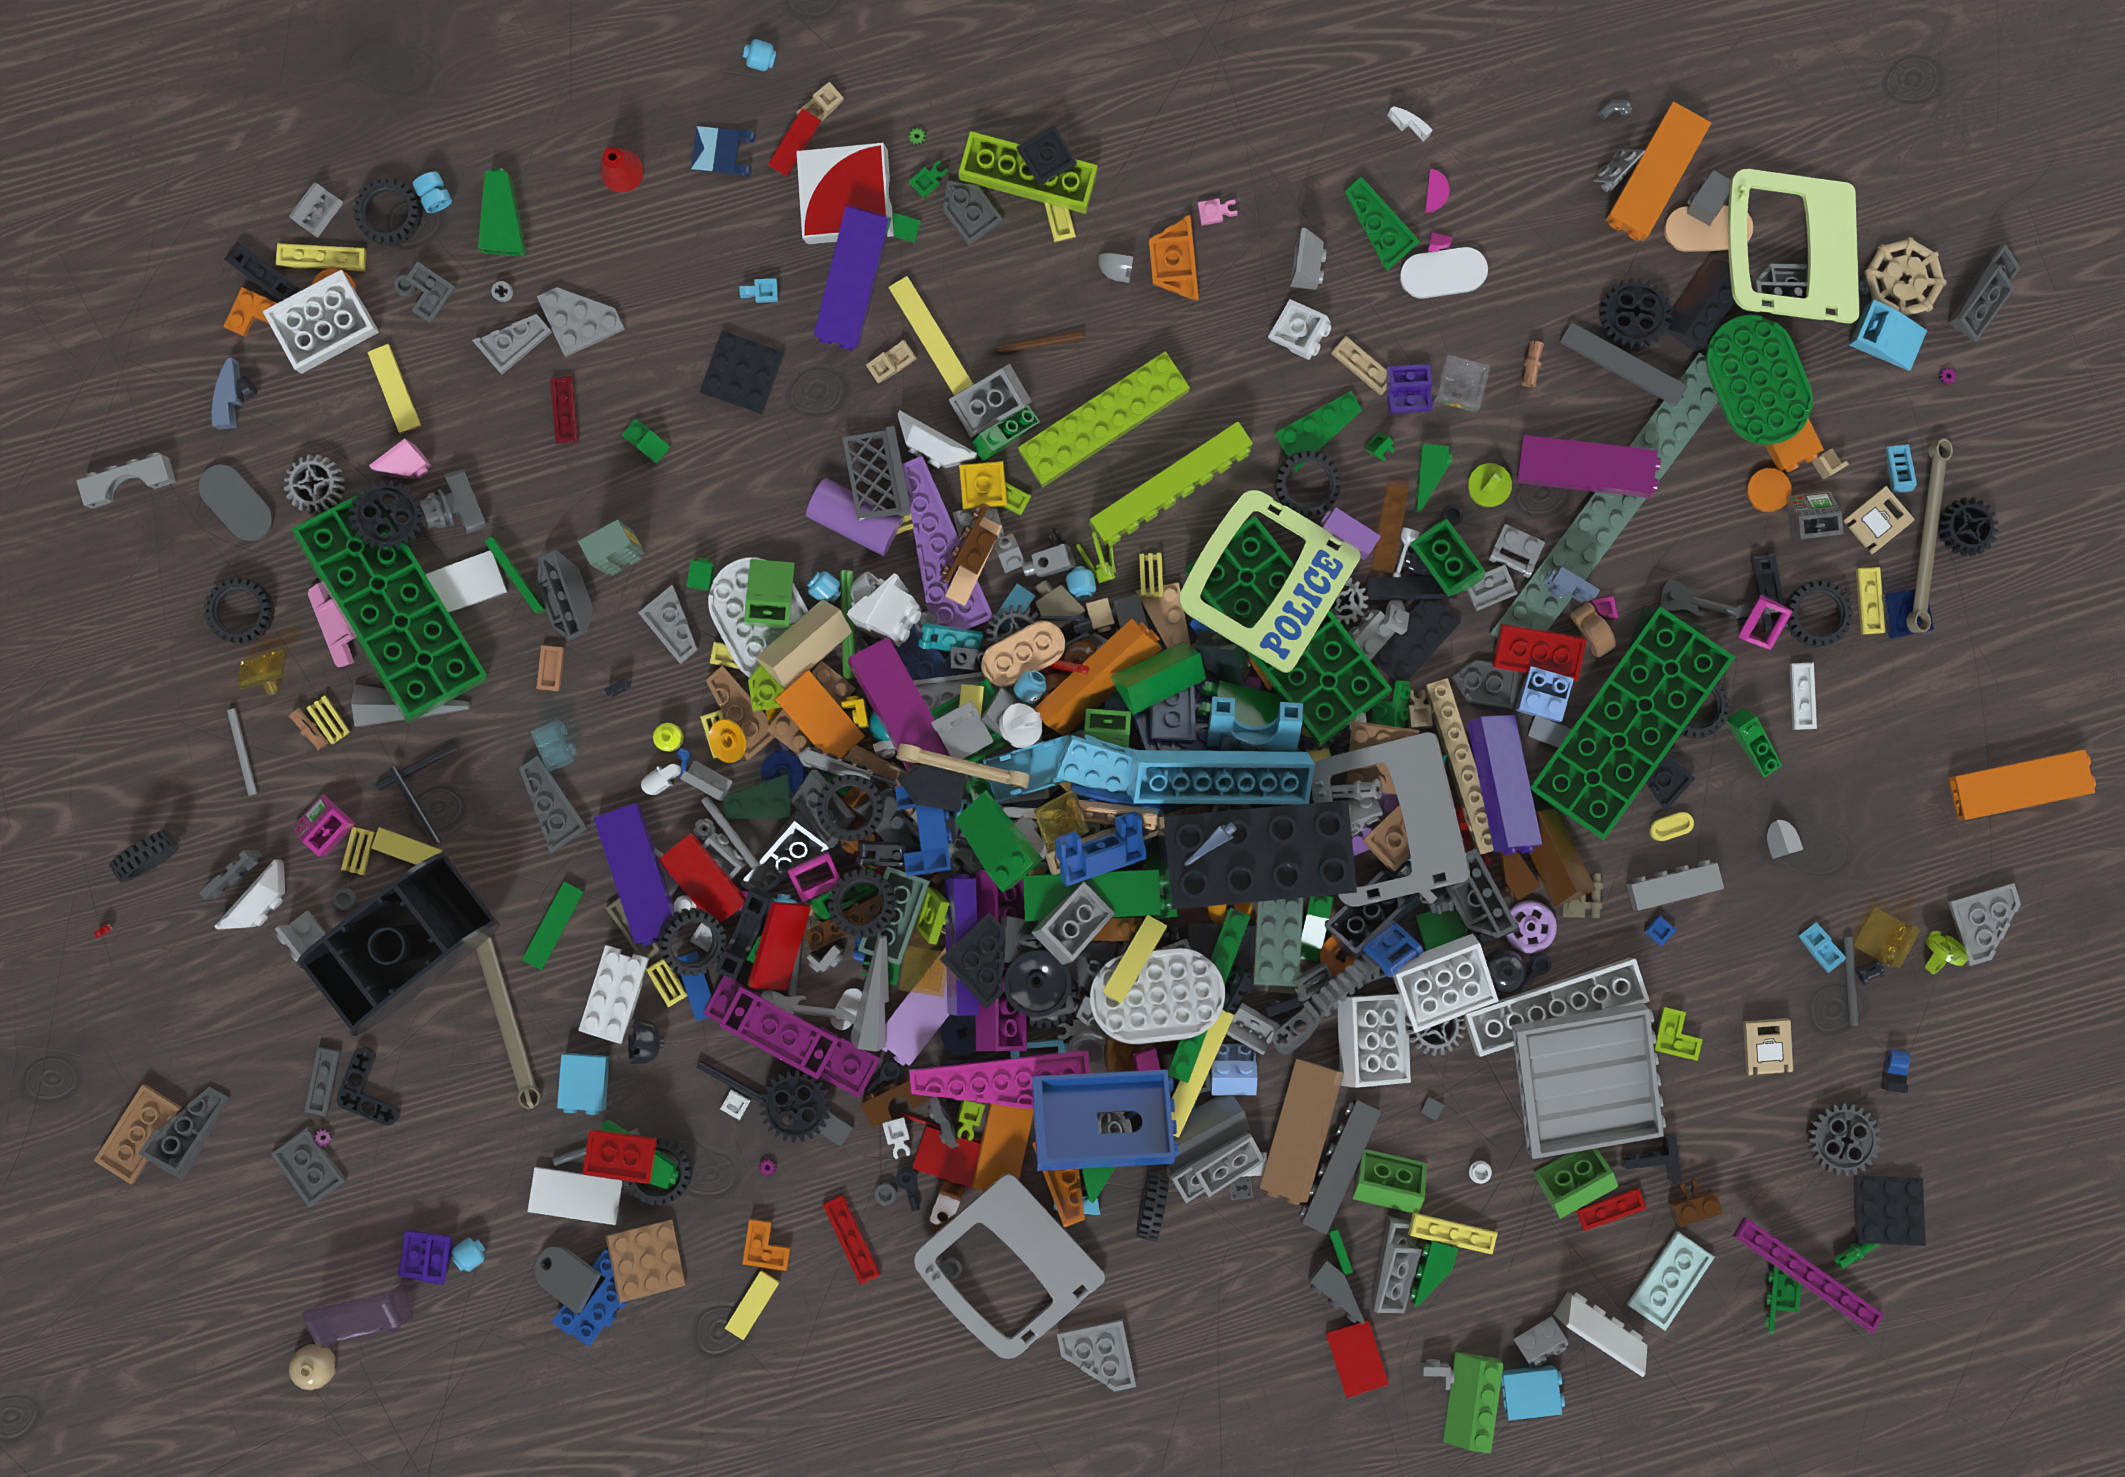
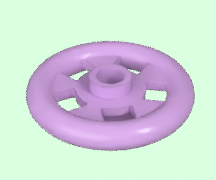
[1506,900,1557,953]

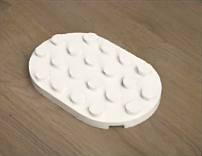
[708,557,808,678]
[1090,948,1225,1044]

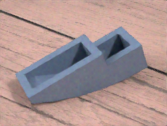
[212,358,243,430]

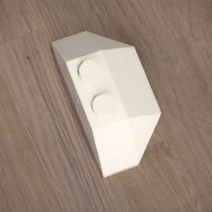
[898,410,977,469]
[214,859,285,929]

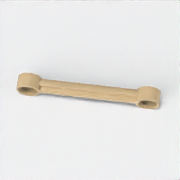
[896,744,1030,789]

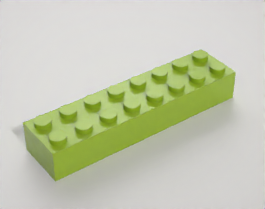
[1018,351,1190,488]
[1089,422,1253,547]

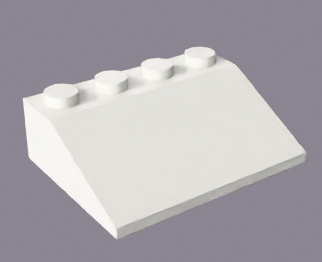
[263,270,379,374]
[1393,934,1499,1033]
[1338,994,1411,1087]
[1554,1292,1647,1377]

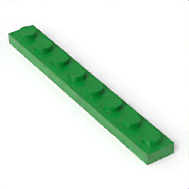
[1168,908,1250,1083]

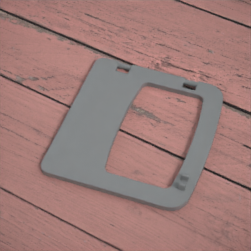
[1311,732,1470,906]
[914,1173,1105,1359]

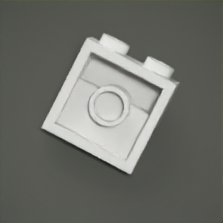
[1268,299,1331,360]

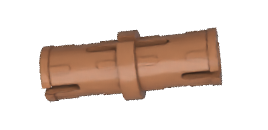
[1522,341,1544,387]
[289,708,329,751]

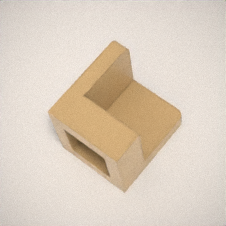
[1812,448,1849,479]

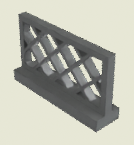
[842,426,910,521]

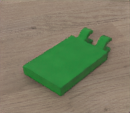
[1197,681,1282,726]
[1415,904,1468,951]

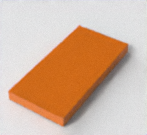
[774,670,865,758]
[972,1103,1033,1191]

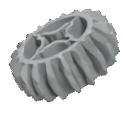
[284,454,345,514]
[1405,1015,1466,1056]

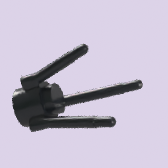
[1039,614,1094,649]

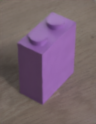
[1319,508,1381,560]

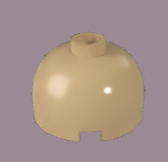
[289,1344,336,1390]

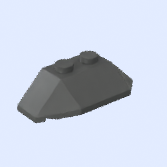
[1754,264,1808,307]
[537,550,594,641]
[1446,848,1518,938]

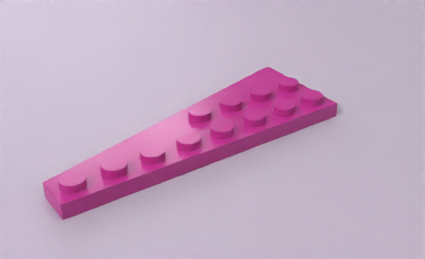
[909,1050,1090,1109]

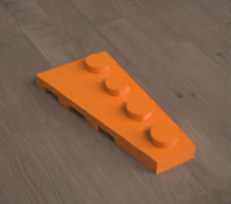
[1032,1143,1085,1227]

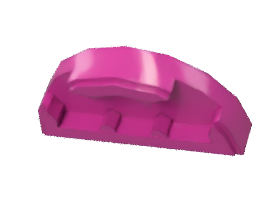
[1425,168,1450,213]

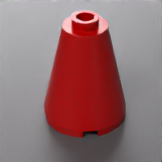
[600,147,644,193]

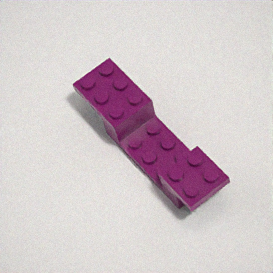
[703,976,881,1098]

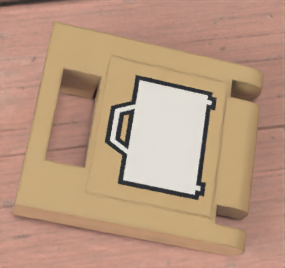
[1843,486,1915,554]
[1743,1018,1793,1075]

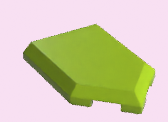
[748,664,810,711]

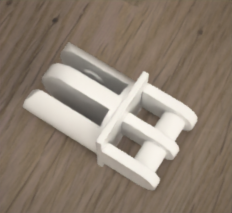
[641,764,681,795]

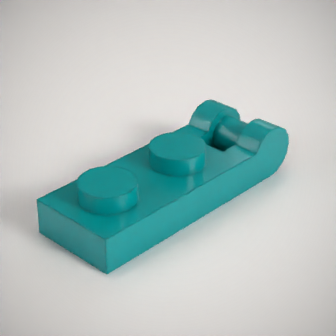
[918,623,983,651]

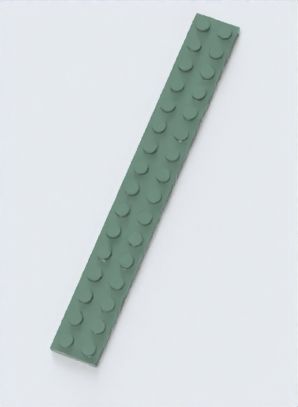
[1490,353,1718,639]

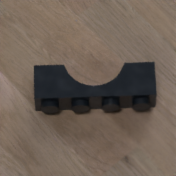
[715,887,775,980]

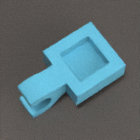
[739,278,778,303]

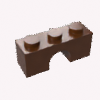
[861,1075,932,1129]

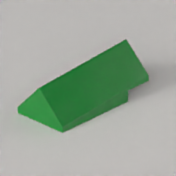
[1110,641,1206,715]

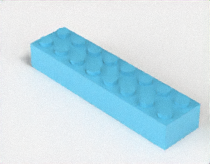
[1128,750,1315,804]

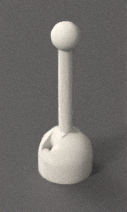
[1392,527,1420,577]

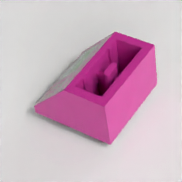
[293,794,356,857]

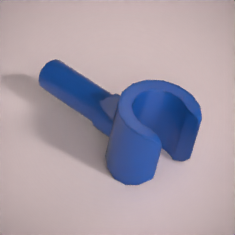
[676,747,692,780]
[853,937,866,962]

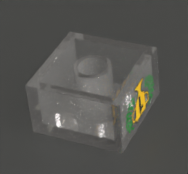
[1433,355,1490,413]

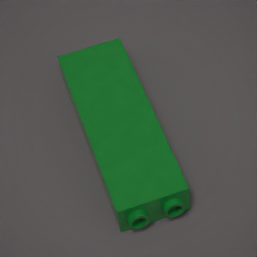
[1023,869,1165,921]

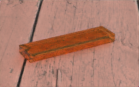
[1371,483,1409,573]

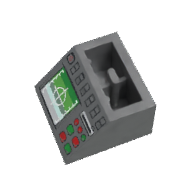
[1786,491,1844,540]

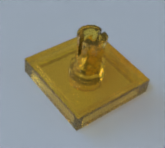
[237,649,287,695]
[1034,790,1089,851]
[899,946,947,997]

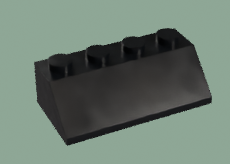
[1663,256,1752,353]
[1324,867,1421,960]

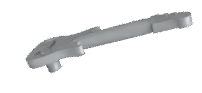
[762,990,857,1024]

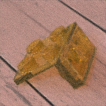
[1853,908,1921,968]

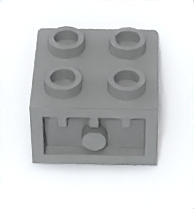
[931,701,993,759]
[275,911,326,962]

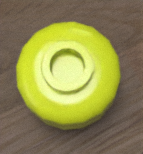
[653,723,684,752]

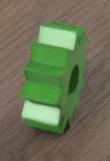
[908,128,926,146]

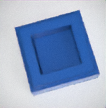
[1644,915,1676,946]

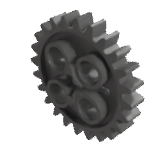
[1807,1102,1882,1176]

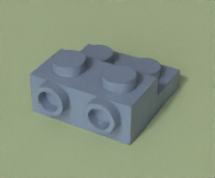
[1542,567,1600,602]

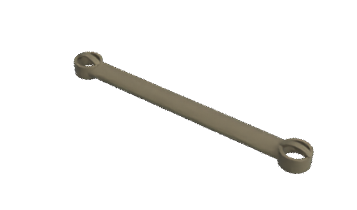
[1907,439,1953,633]
[476,937,542,1109]

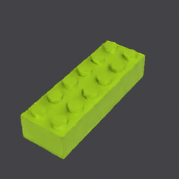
[959,131,1098,214]

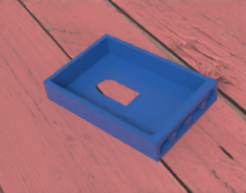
[1032,1070,1179,1171]

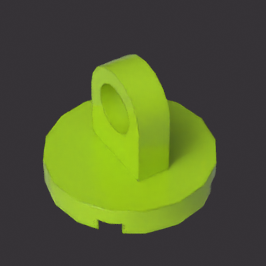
[1468,463,1512,507]
[1925,931,1969,974]

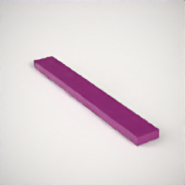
[1732,1217,1884,1333]

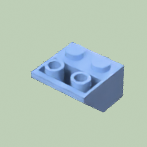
[1515,666,1574,722]
[1211,1044,1258,1095]

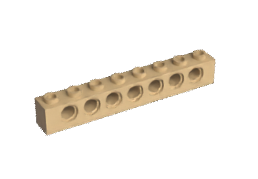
[1423,678,1494,855]

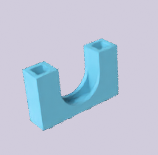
[1207,697,1303,752]

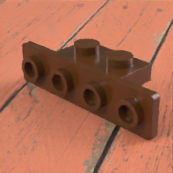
[939,503,998,584]
[804,895,883,952]

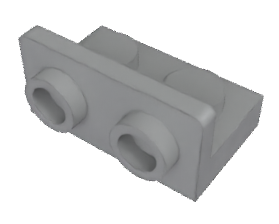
[680,761,732,801]

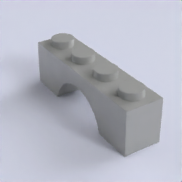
[76,453,176,508]

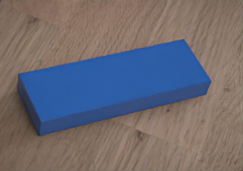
[677,951,712,1021]

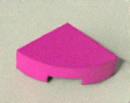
[1428,232,1453,252]
[1591,596,1618,619]

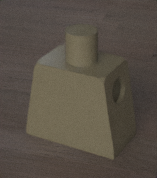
[1035,580,1085,630]

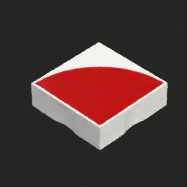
[797,143,894,244]

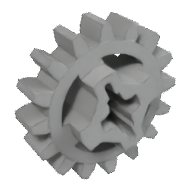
[1329,577,1368,625]

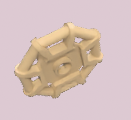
[1864,237,1947,316]

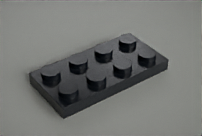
[1371,599,1461,682]

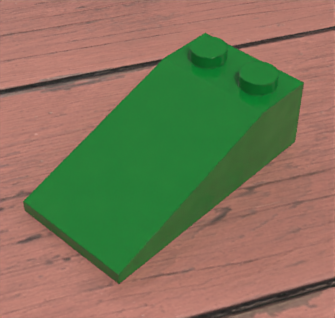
[954,790,1043,892]

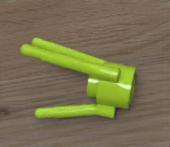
[1076,532,1117,583]

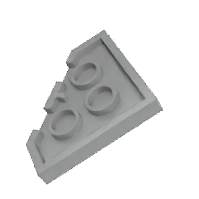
[537,287,625,357]
[1948,883,2021,966]
[1057,1319,1136,1392]

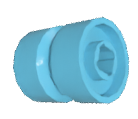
[413,172,452,213]

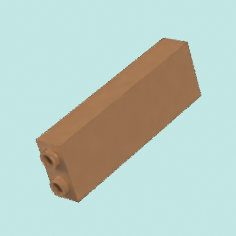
[1260,1059,1344,1205]

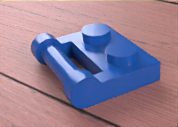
[1363,923,1423,977]

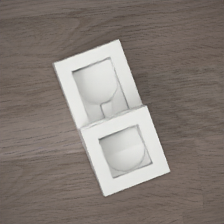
[1387,106,1432,141]

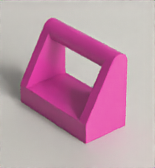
[1738,595,1793,650]
[787,852,842,902]

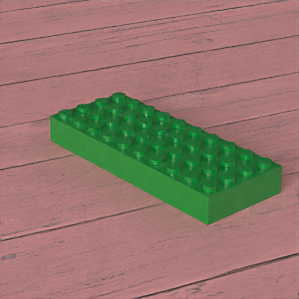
[292,488,487,724]
[1184,516,1392,747]
[1530,607,1735,841]

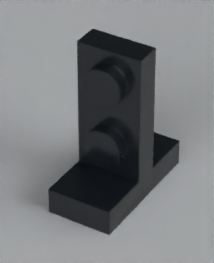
[1620,1134,1682,1182]

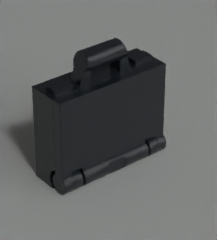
[1191,631,1250,686]

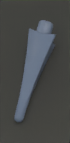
[1184,823,1237,866]

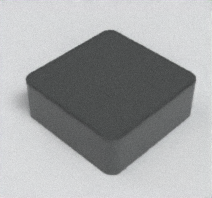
[1420,1097,1444,1120]

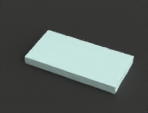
[1627,1231,1715,1331]

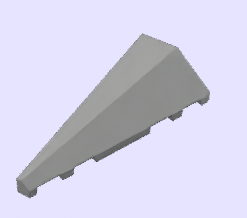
[351,685,471,727]
[850,935,889,1051]

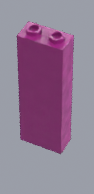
[1517,435,1661,498]
[847,637,951,771]

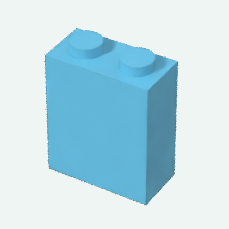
[557,1053,610,1115]
[1501,1365,1565,1421]

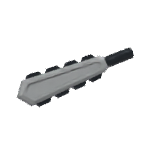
[798,747,896,789]

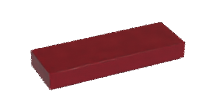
[550,376,579,444]

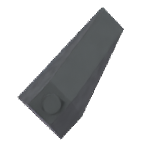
[740,811,829,891]
[138,1087,229,1180]

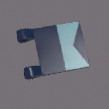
[691,126,756,177]

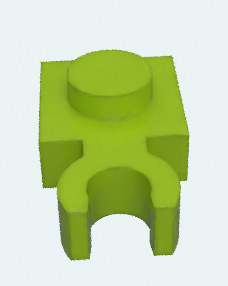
[955,1100,985,1141]

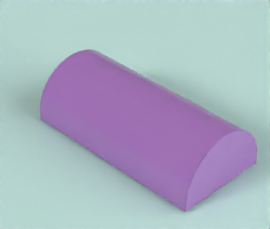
[806,478,904,557]

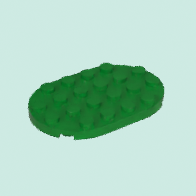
[1705,315,1813,445]

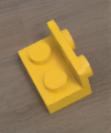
[841,696,869,729]

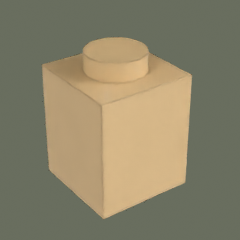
[1086,598,1114,633]

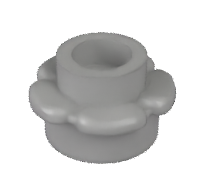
[694,819,716,840]

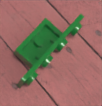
[1371,680,1411,728]
[1765,1266,1802,1334]

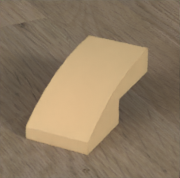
[796,82,844,121]
[866,340,917,383]

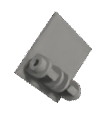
[1593,149,1645,192]

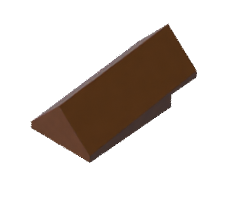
[1528,809,1596,907]

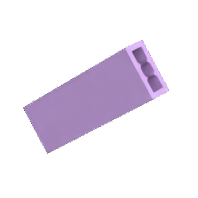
[882,947,950,1066]

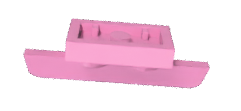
[308,583,355,667]

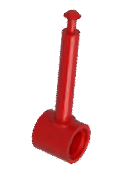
[1038,660,1090,674]

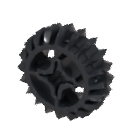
[1937,497,1999,557]

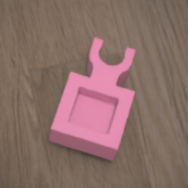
[1197,199,1238,226]

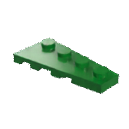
[1344,177,1420,272]
[1274,391,1362,473]

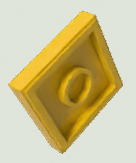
[959,461,1007,510]

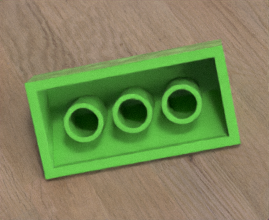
[1442,1352,1503,1453]

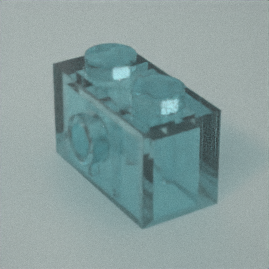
[530,719,577,772]

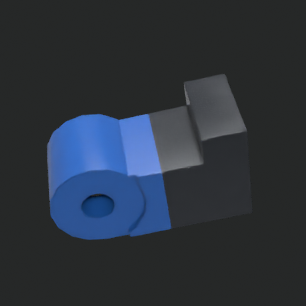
[1881,1049,1910,1094]

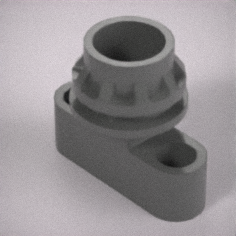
[418,468,486,534]

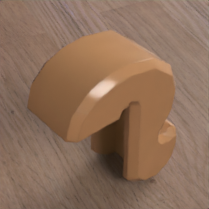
[1570,602,1616,657]

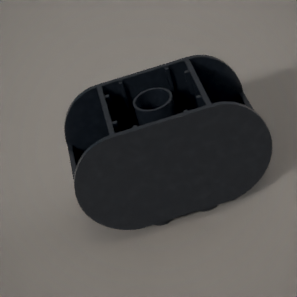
[297,852,501,1036]

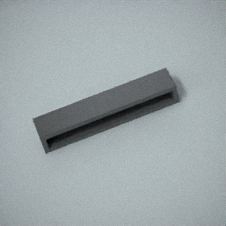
[1299,1098,1381,1234]

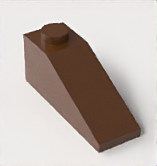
[1498,851,1541,901]

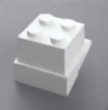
[847,573,922,647]

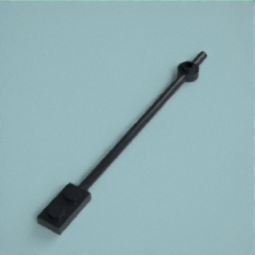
[1265,922,1520,1019]

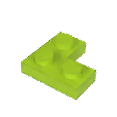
[1653,1007,1703,1061]

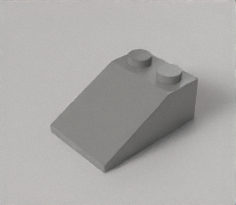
[1290,228,1327,290]
[948,363,1032,437]
[1031,882,1115,965]

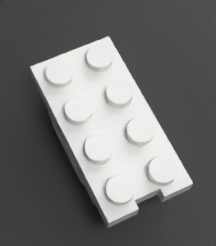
[578,945,649,1044]

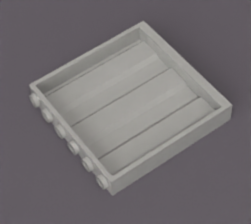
[1511,1003,1666,1159]

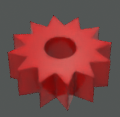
[93,924,112,938]

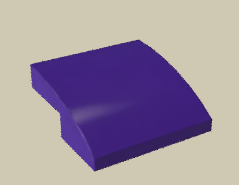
[1386,364,1433,414]
[399,1230,450,1282]

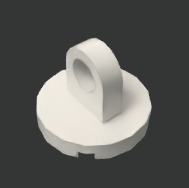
[999,703,1042,748]

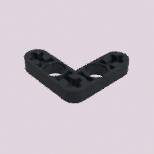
[336,1047,401,1126]

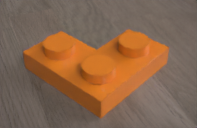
[223,287,277,337]
[742,1219,791,1271]

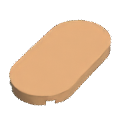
[1664,206,1753,252]
[981,621,1065,687]

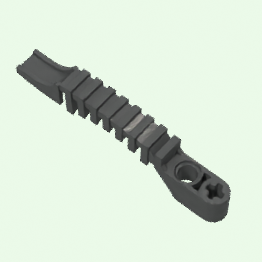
[1272,946,1409,1055]

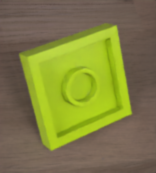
[916,887,949,945]

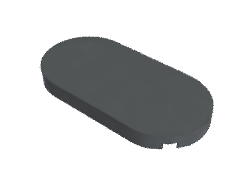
[199,465,273,541]

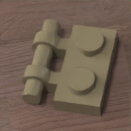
[1561,873,1603,918]

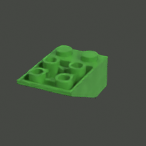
[744,559,795,629]
[1084,709,1131,753]

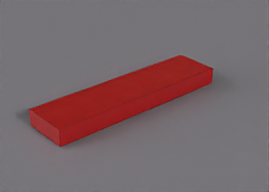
[822,1194,881,1285]

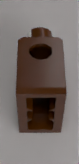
[929,1179,965,1234]

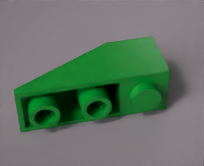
[971,405,1040,462]
[1726,707,1782,778]
[1409,1240,1458,1307]

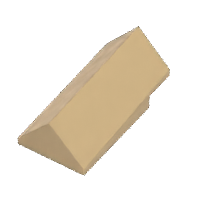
[755,599,852,689]

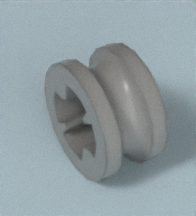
[491,281,513,302]

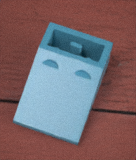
[1849,300,1927,371]

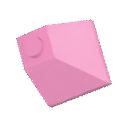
[369,439,432,479]

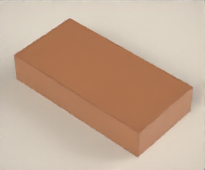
[536,645,565,692]

